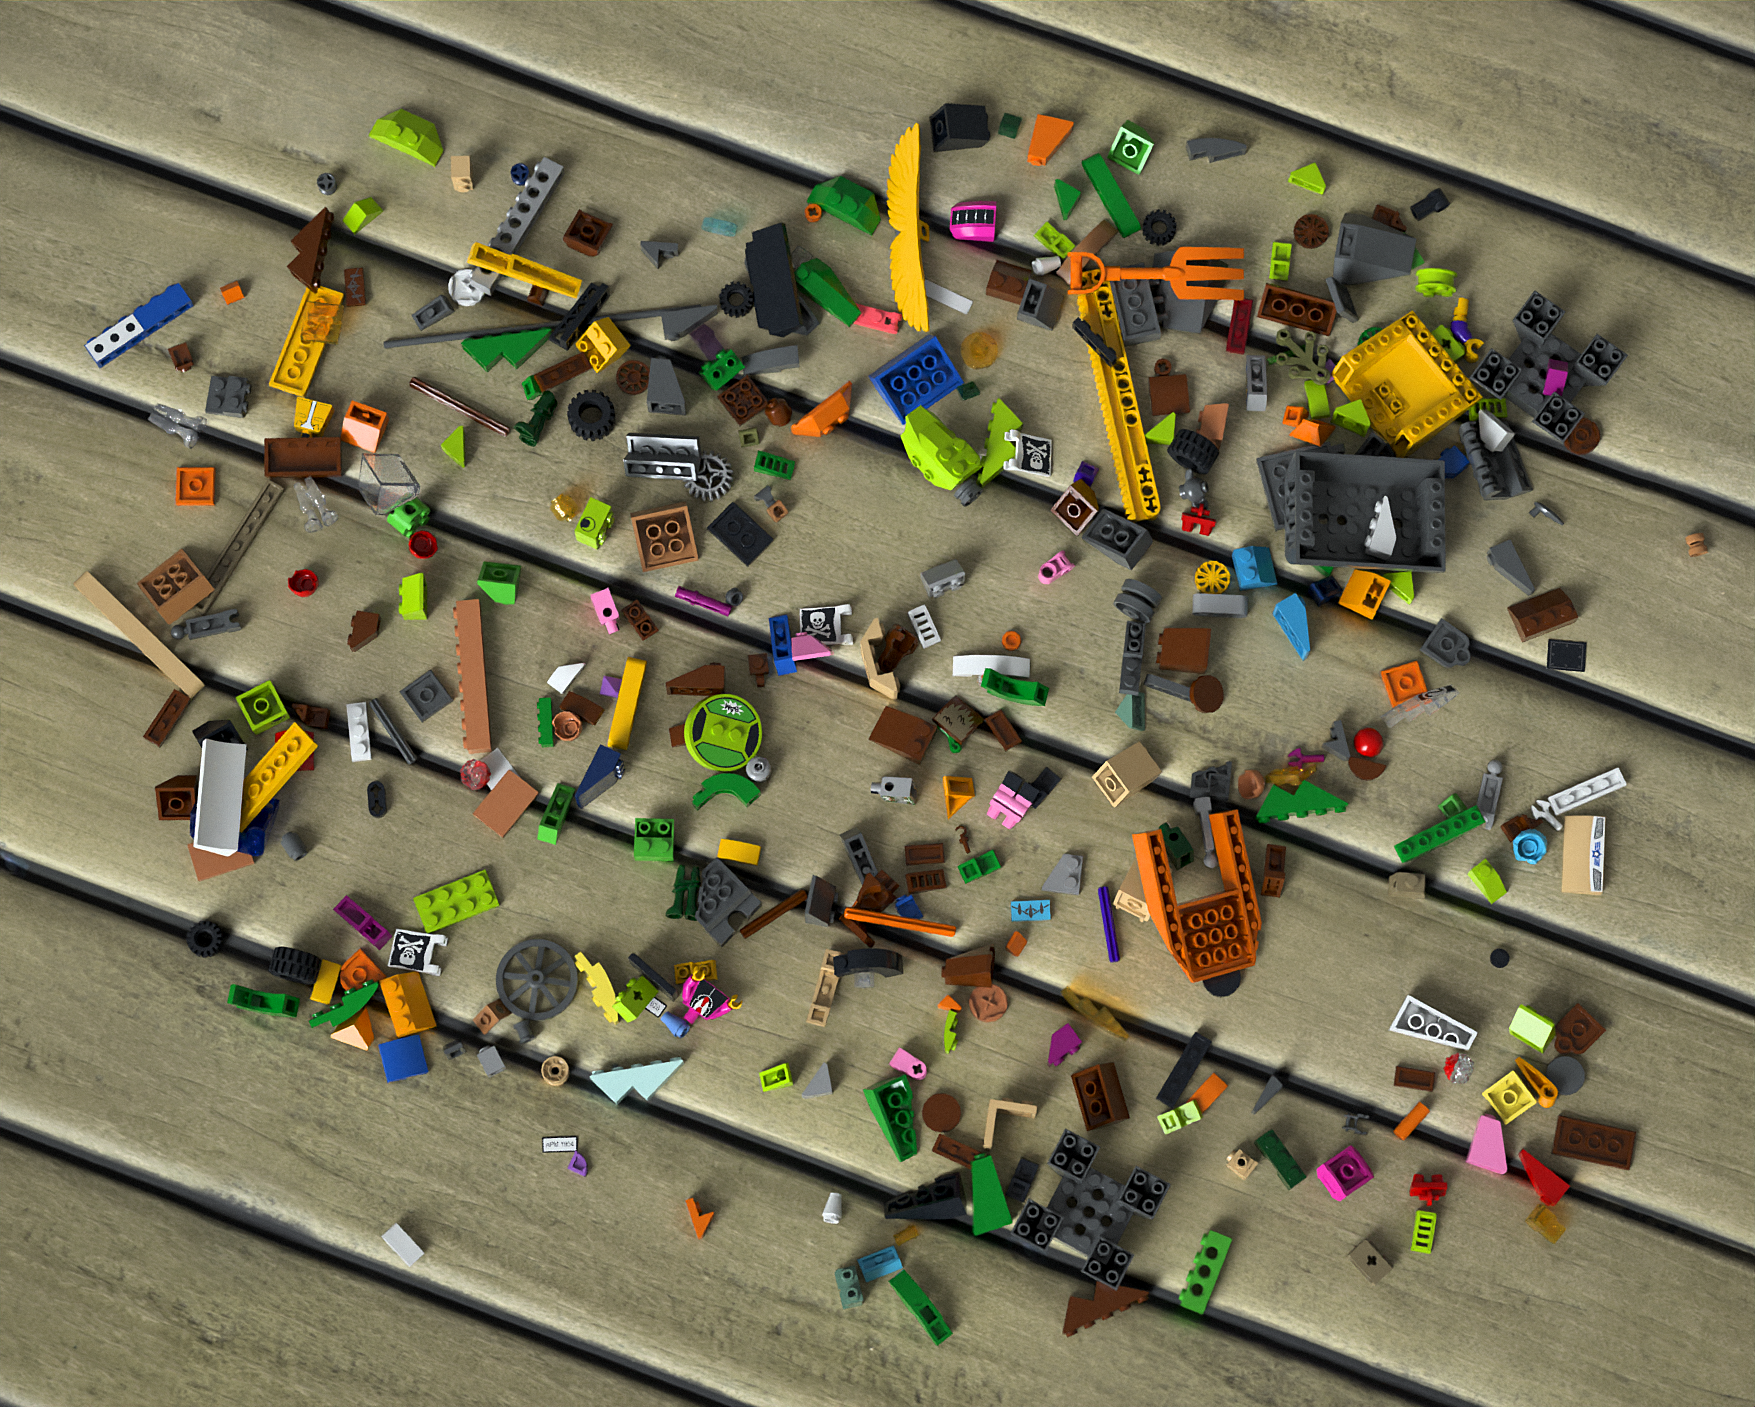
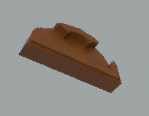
[1348,756,1386,781]

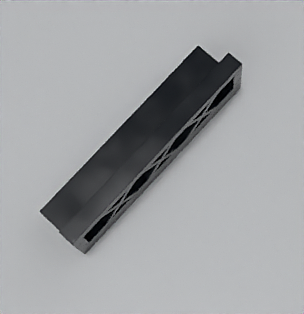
[549,282,610,351]

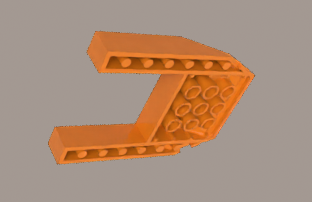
[1132,809,1262,983]

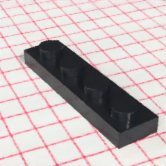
[1156,1032,1212,1109]

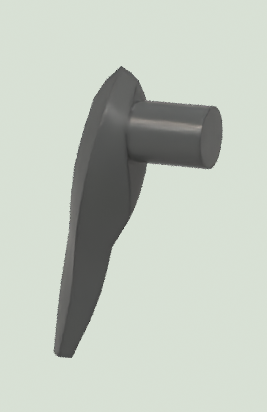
[1529,502,1564,525]

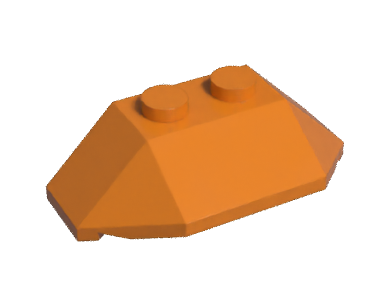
[791,381,852,437]

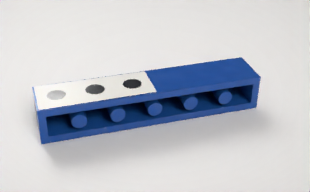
[84,283,194,368]

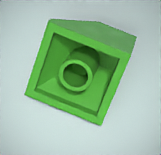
[1107,120,1155,175]
[477,561,521,605]

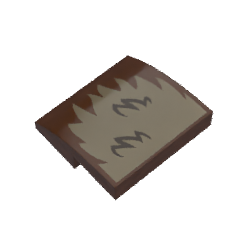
[932,695,985,745]

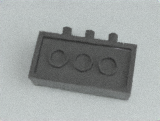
[1109,262,1168,347]

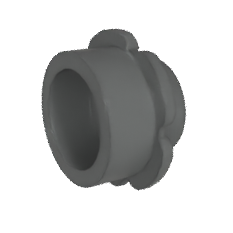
[725,588,743,606]

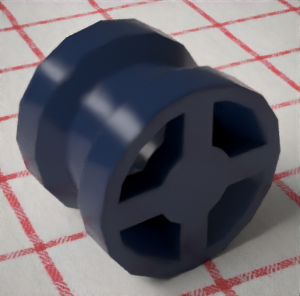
[510,163,530,186]

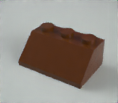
[1507,588,1578,643]
[1071,1062,1130,1131]

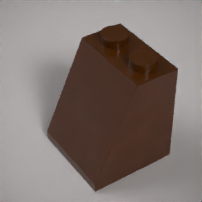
[1156,628,1211,675]

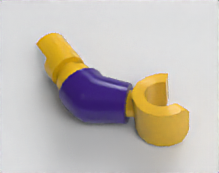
[1450,298,1484,363]

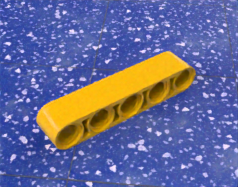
[608,657,647,750]

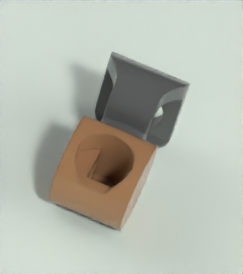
[754,485,788,523]

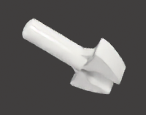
[1531,800,1563,831]

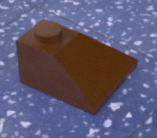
[1050,479,1099,536]
[155,775,199,820]

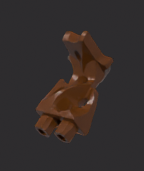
[839,869,900,948]

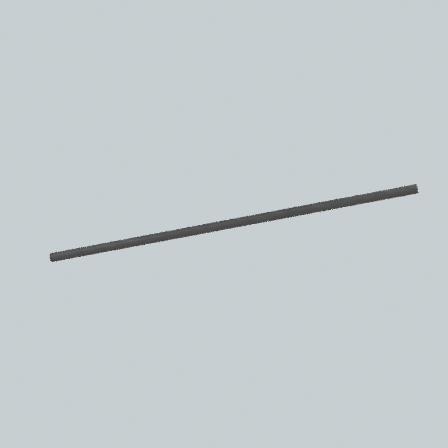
[384,304,701,349]

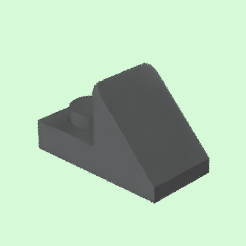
[640,241,679,269]
[1321,720,1350,761]

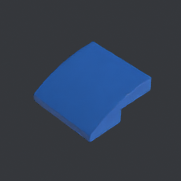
[378,1034,428,1083]

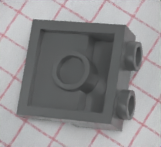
[205,376,252,418]

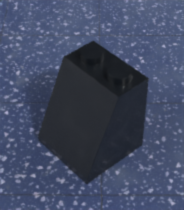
[929,103,990,152]

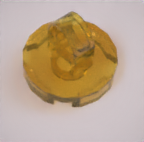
[961,332,998,370]

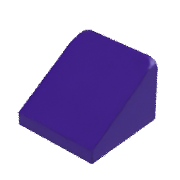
[1073,461,1099,488]

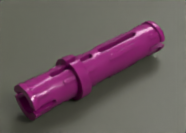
[675,586,732,617]

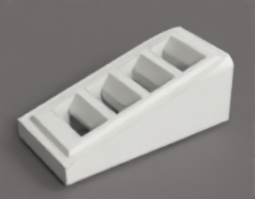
[907,605,941,649]

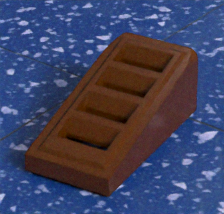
[905,869,947,895]

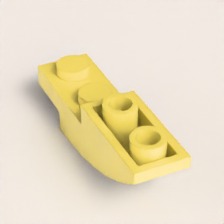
[575,952,619,1025]

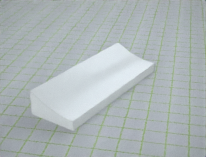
[194,738,246,857]

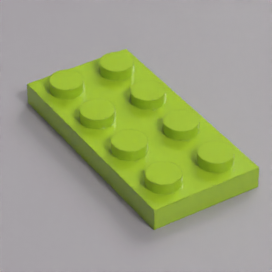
[413,870,500,934]

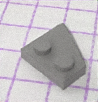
[1041,854,1083,895]

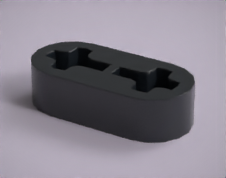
[367,781,387,819]

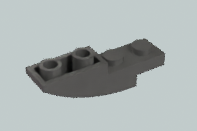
[1119,621,1146,696]

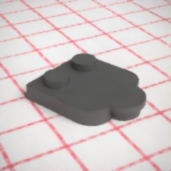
[1419,618,1471,668]

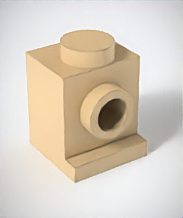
[1226,1149,1258,1180]

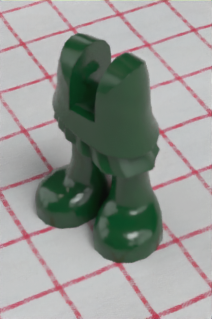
[514,391,558,447]
[665,864,701,921]

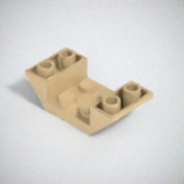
[860,618,900,700]

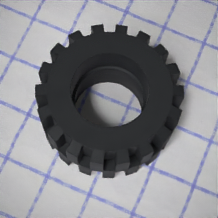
[567,389,616,441]
[1167,429,1220,474]
[268,946,322,985]

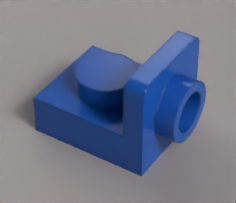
[895,895,923,920]

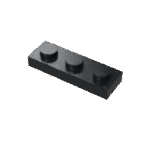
[1072,317,1117,368]

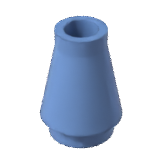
[661,1011,690,1038]

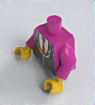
[682,966,743,1024]

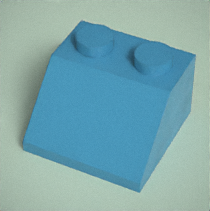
[1232,546,1277,591]

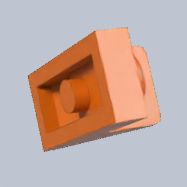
[685,1198,715,1239]

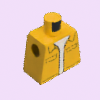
[294,397,335,438]

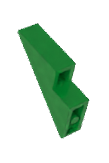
[461,327,552,373]
[1255,779,1348,823]
[1394,805,1486,863]

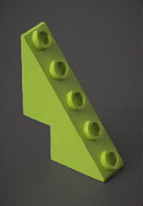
[977,398,1023,488]

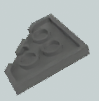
[695,857,752,932]

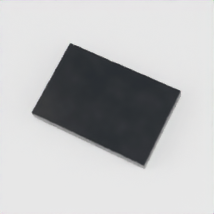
[707,502,774,567]
[628,952,678,1002]

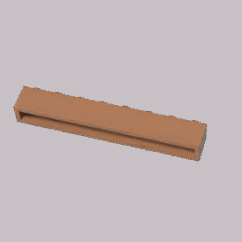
[453,599,492,754]

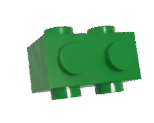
[698,348,745,391]

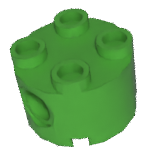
[387,493,430,539]

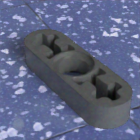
[1143,674,1191,702]

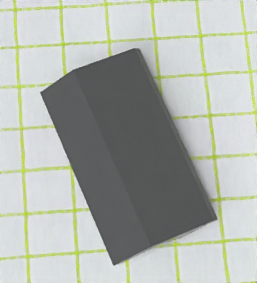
[623,432,702,481]

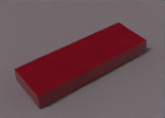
[1225,298,1253,355]

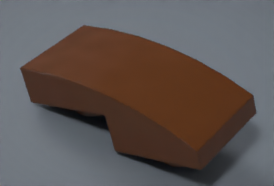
[621,600,659,641]
[559,691,605,726]

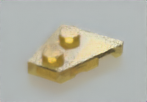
[1265,764,1317,786]

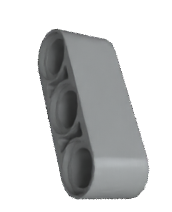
[1192,593,1248,618]

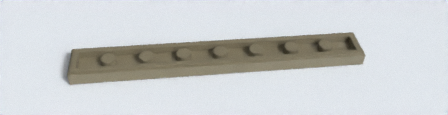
[192,479,285,616]

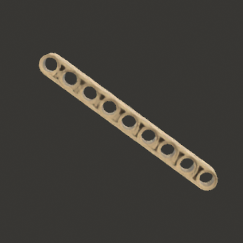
[73,571,205,699]

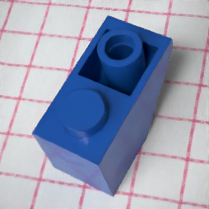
[1433,445,1470,479]

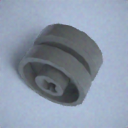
[1113,579,1162,623]

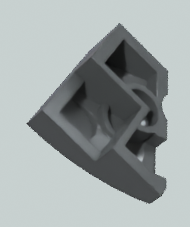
[1190,761,1232,801]

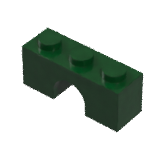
[1254,1129,1307,1191]

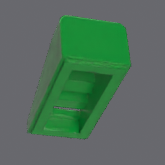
[754,450,795,480]

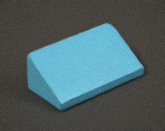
[857,1245,902,1282]

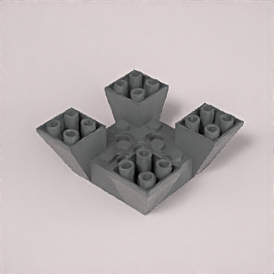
[1470,290,1628,443]
[1010,1128,1171,1290]

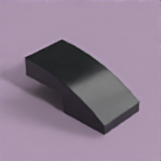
[1031,767,1062,809]
[1005,1157,1039,1202]

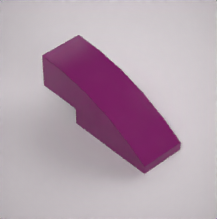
[333,895,392,951]

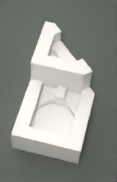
[547,663,586,694]

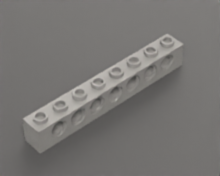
[469,157,564,296]

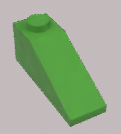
[537,783,575,845]

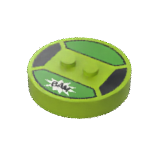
[684,694,762,771]

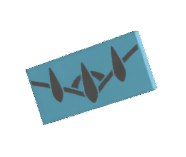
[1011,900,1051,922]

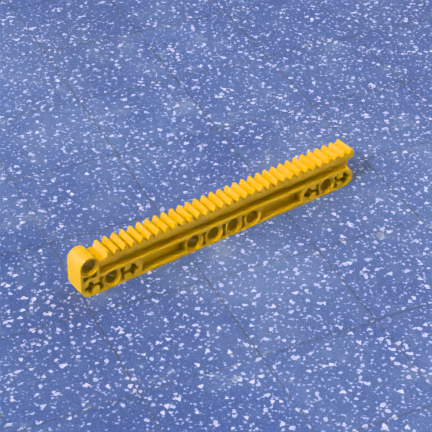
[1077,269,1160,523]

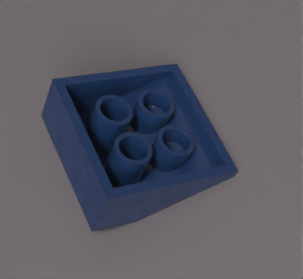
[575,744,626,809]

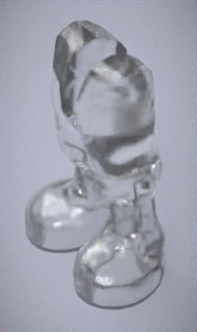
[148,403,207,449]
[293,476,339,533]

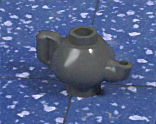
[1179,468,1209,510]

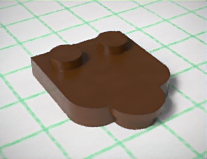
[1554,1003,1606,1054]

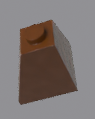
[941,944,995,988]

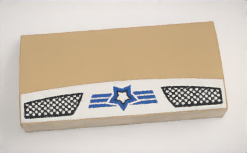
[1561,816,1606,895]

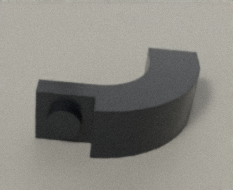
[833,948,904,978]

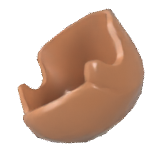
[552,711,583,741]
[1238,769,1265,799]

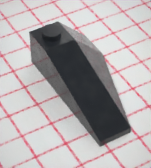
[884,1172,967,1219]

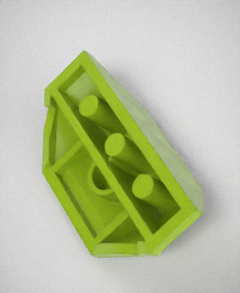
[369,109,443,167]

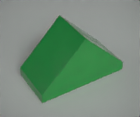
[1054,179,1081,220]

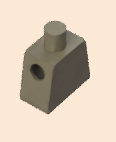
[1388,872,1426,899]

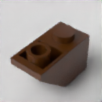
[347,610,381,652]

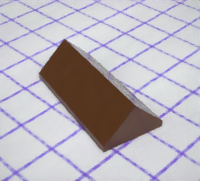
[1257,283,1337,336]

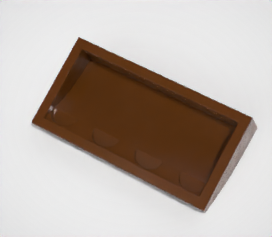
[264,437,342,478]

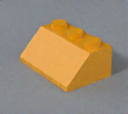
[379,971,437,1039]

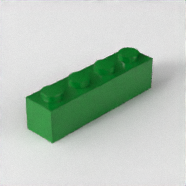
[537,697,554,748]

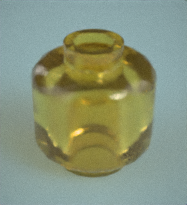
[550,493,578,522]

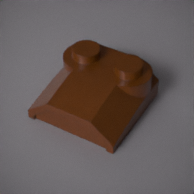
[563,209,613,257]

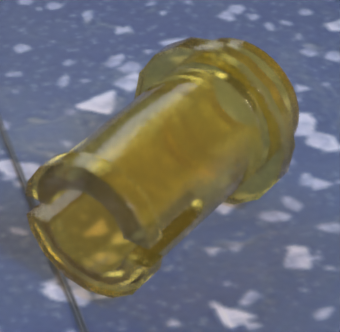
[893,1225,919,1246]

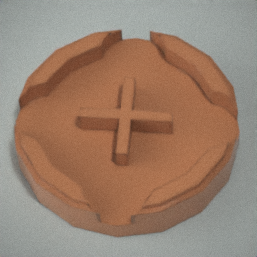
[969,984,1008,1023]

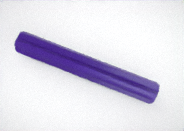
[1098,886,1120,963]

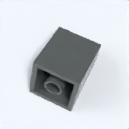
[647,356,686,416]

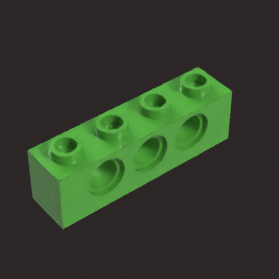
[1179,1230,1232,1314]

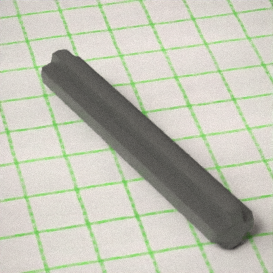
[369,698,417,764]

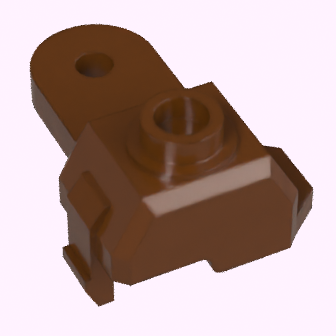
[878,624,918,673]

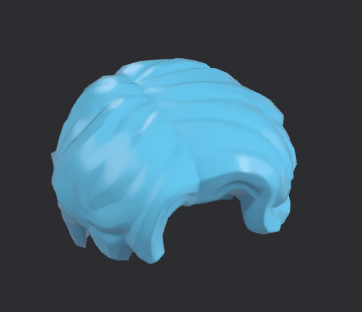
[1513,829,1548,864]

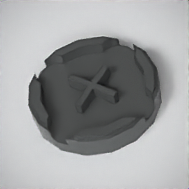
[1545,1056,1585,1096]

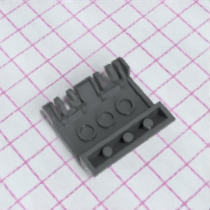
[1458,421,1533,500]

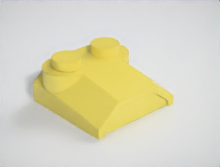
[1482,1070,1537,1125]

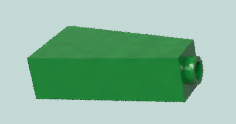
[971,1152,1013,1236]

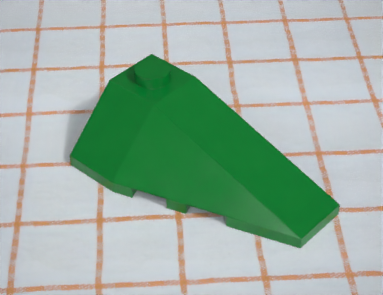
[863,1074,917,1162]

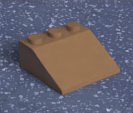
[630,501,699,572]
[136,549,215,625]

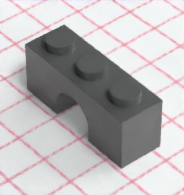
[705,894,762,947]

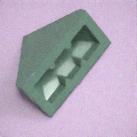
[1115,692,1145,731]

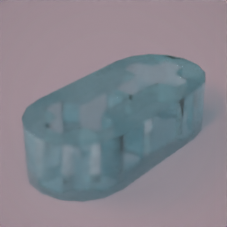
[701,217,738,237]

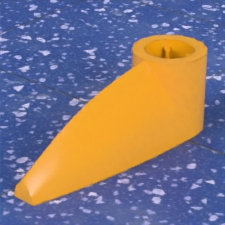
[1515,1057,1558,1108]

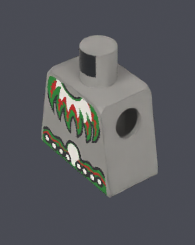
[871,777,918,805]

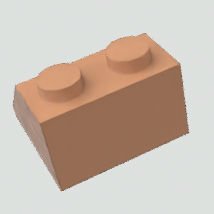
[1196,403,1229,450]

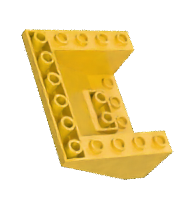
[1331,310,1483,458]

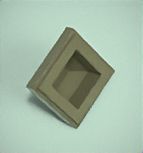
[738,427,760,448]

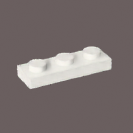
[346,702,372,762]

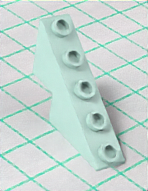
[590,1057,684,1105]

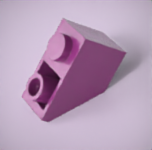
[1047,1023,1082,1067]

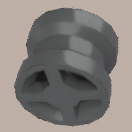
[317,173,337,196]

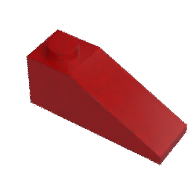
[1518,1149,1570,1206]

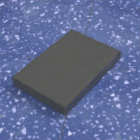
[1325,277,1359,323]

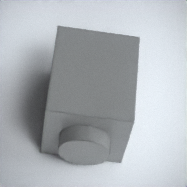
[477,1045,506,1078]

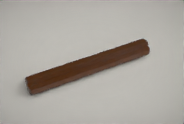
[740,889,808,939]

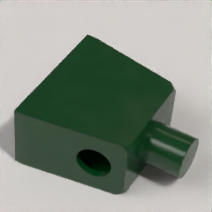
[1159,822,1194,871]

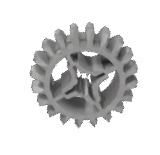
[683,450,733,501]

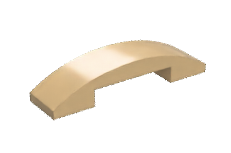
[806,949,845,1027]

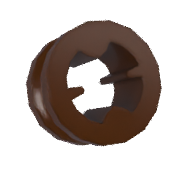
[1154,359,1172,376]

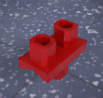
[1181,503,1216,536]
[1409,1174,1447,1206]

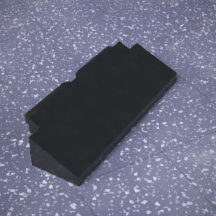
[745,222,804,338]

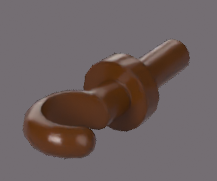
[955,826,971,854]

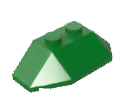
[807,176,881,236]

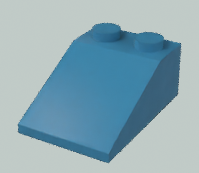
[1272,593,1310,661]

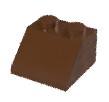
[986,260,1033,305]

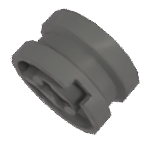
[954,478,983,507]

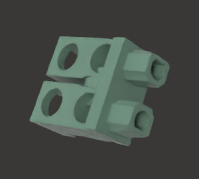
[834,1265,863,1310]

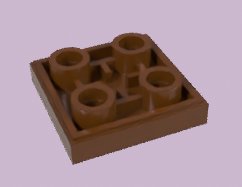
[717,375,768,427]

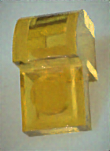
[1525,1204,1566,1244]

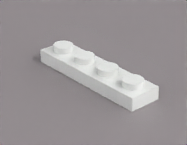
[1548,768,1627,816]

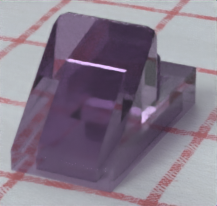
[689,324,723,361]

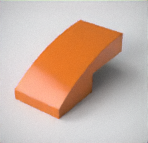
[1186,1073,1228,1114]

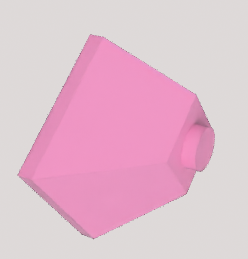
[791,632,834,661]

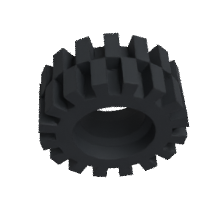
[1142,209,1177,246]
[719,281,753,318]
[186,921,224,958]

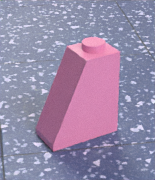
[1466,1114,1507,1174]

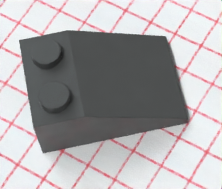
[1082,508,1154,571]
[805,875,839,927]

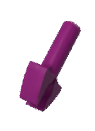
[1288,748,1325,770]

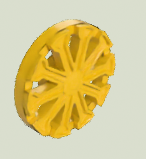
[1194,561,1230,594]

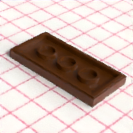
[1551,1115,1636,1171]

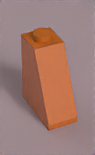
[1027,114,1074,166]

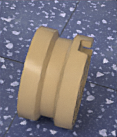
[541,1056,570,1086]

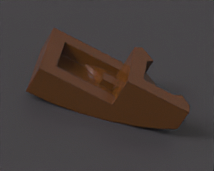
[1372,204,1407,232]
[292,704,331,729]
[1500,814,1543,843]

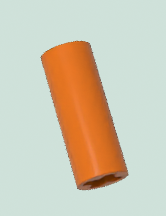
[1393,1102,1430,1141]

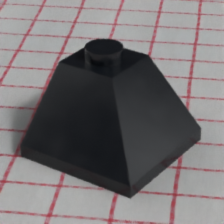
[192,719,248,751]

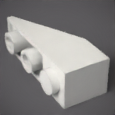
[1364,496,1396,560]

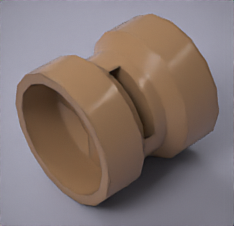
[1685,533,1708,557]

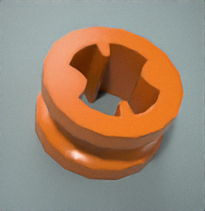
[805,204,822,222]

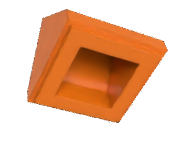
[220,281,244,305]

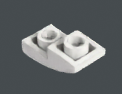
[381,1223,424,1267]

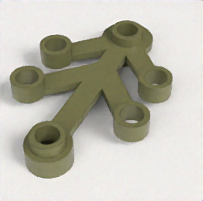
[1276,329,1330,385]

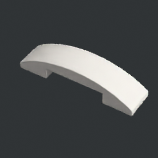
[953,655,1030,678]

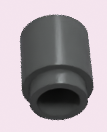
[280,831,308,861]

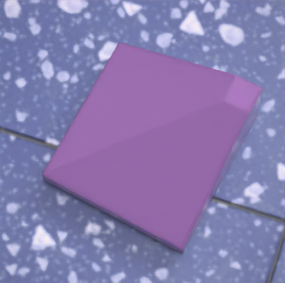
[600,676,622,698]

